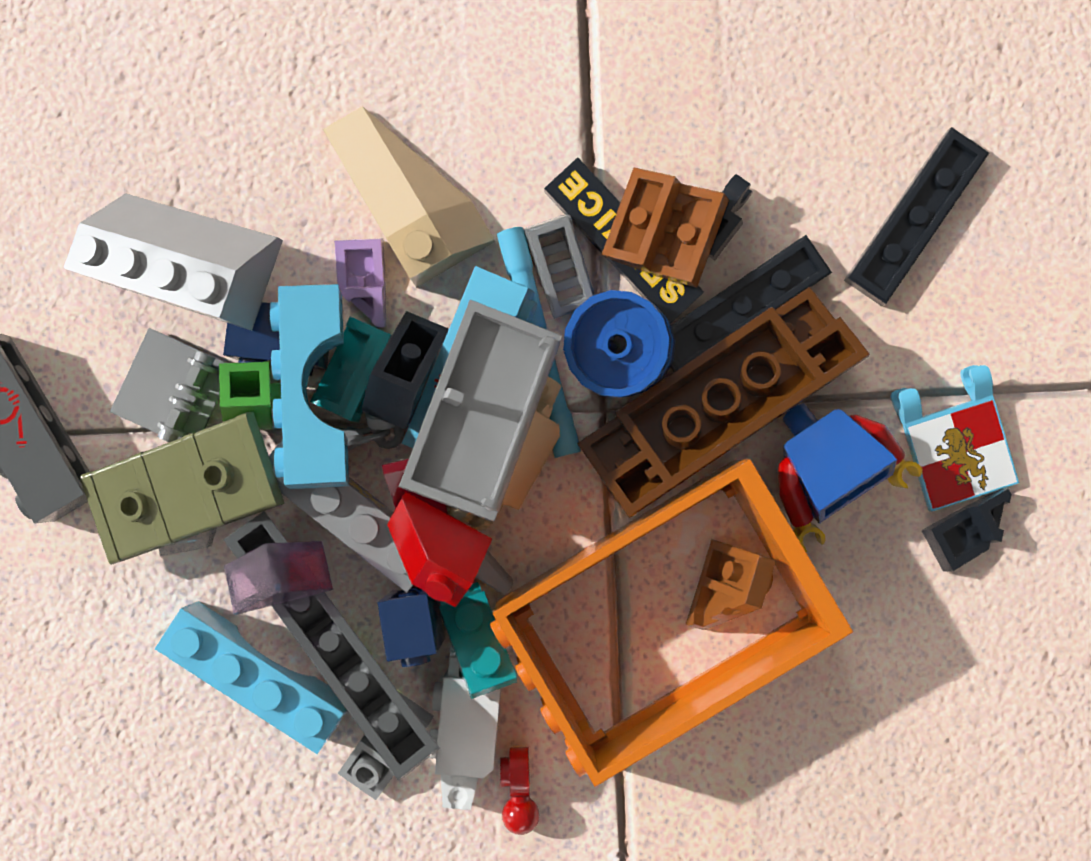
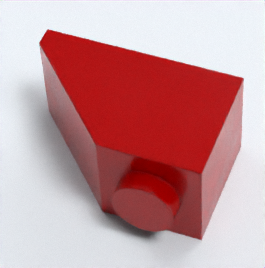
[387,492,493,607]

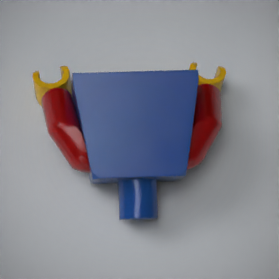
[778,403,922,552]

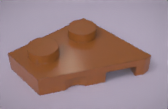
[686,539,776,630]

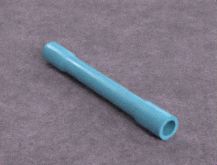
[497,227,581,458]

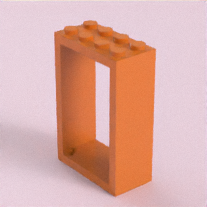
[490,459,853,787]

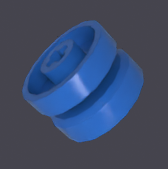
[563,290,676,397]

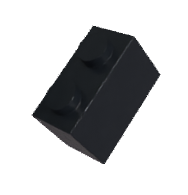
[361,311,449,430]

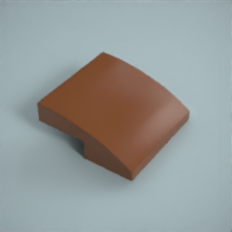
[602,167,729,288]

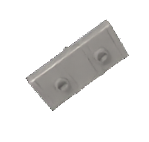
[398,299,562,522]

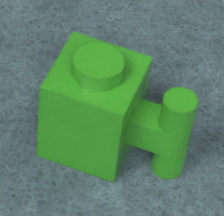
[219,362,281,430]

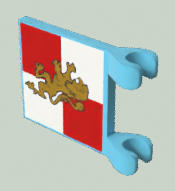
[890,365,1019,512]

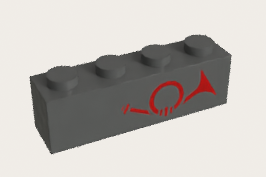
[0,334,90,524]

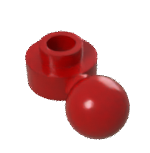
[500,747,540,835]

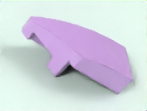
[334,238,386,327]

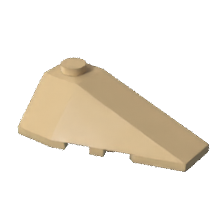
[323,106,495,288]

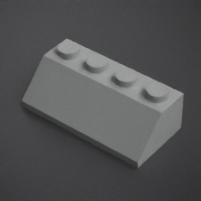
[64,193,283,331]

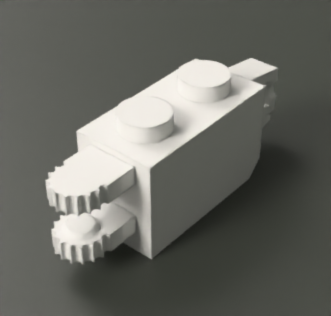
[429,645,501,810]

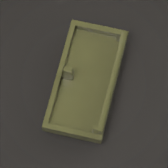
[80,412,285,565]

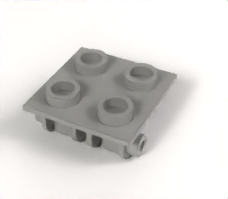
[110,328,226,442]

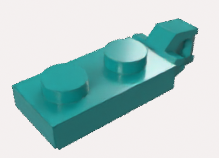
[439,582,517,699]

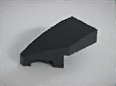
[921,488,1012,572]

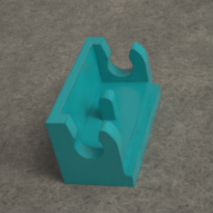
[310,316,392,423]

